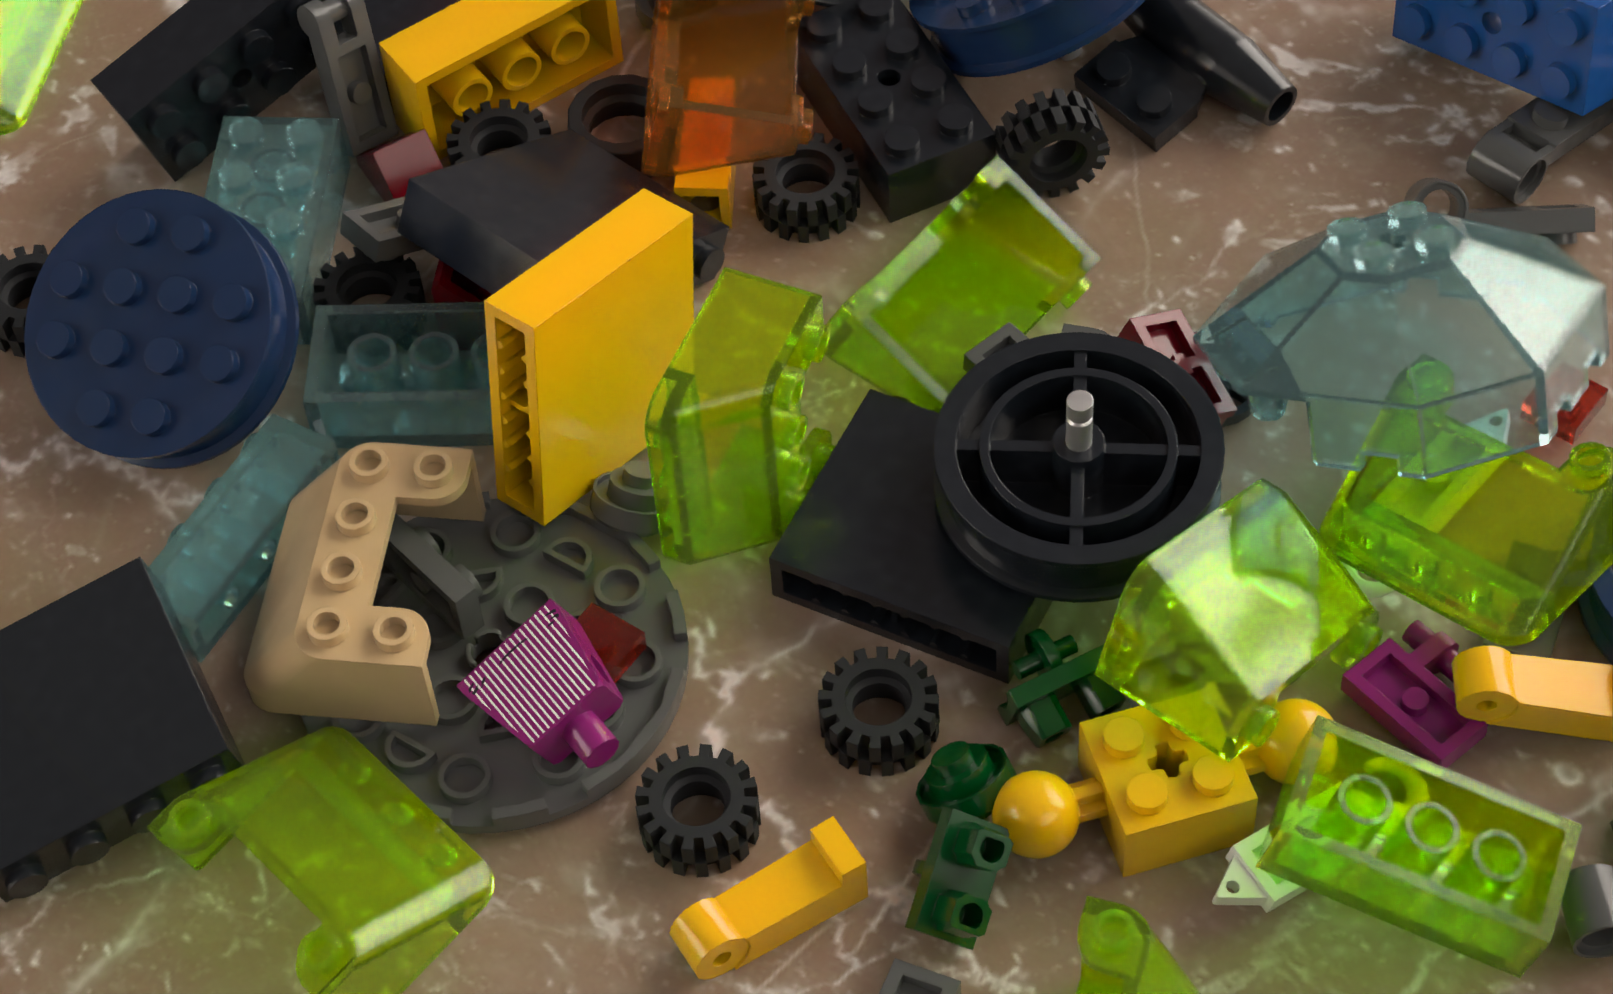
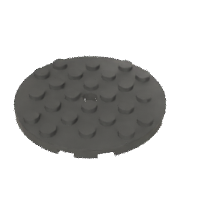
[301,491,689,834]

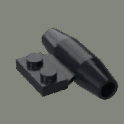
[1074,0,1297,152]

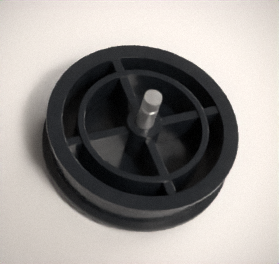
[933,332,1225,603]

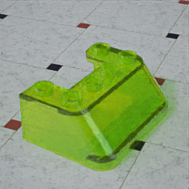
[645,267,835,565]

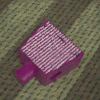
[456,598,623,769]

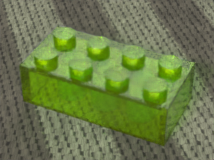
[1255,715,1582,978]

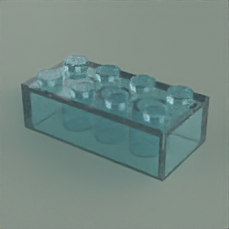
[204,116,350,345]
[303,302,494,449]

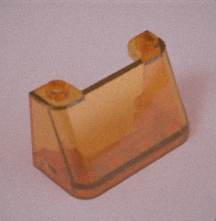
[641,0,815,178]

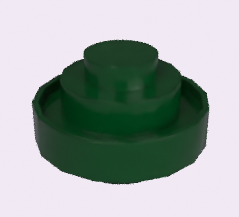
[916,741,1017,824]

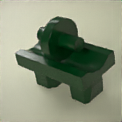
[997,628,1126,748]
[905,807,1013,950]

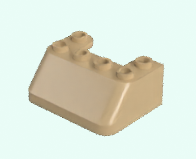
[244,442,486,726]

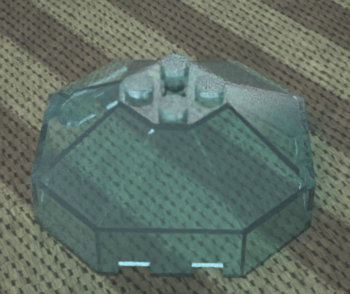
[1193,201,1610,480]

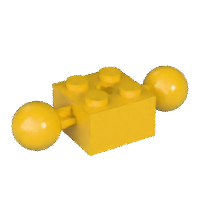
[992,687,1340,877]

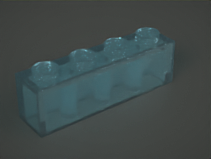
[149,413,340,663]

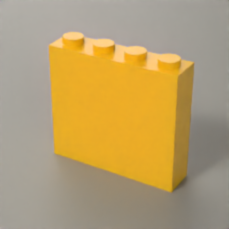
[484,188,695,526]

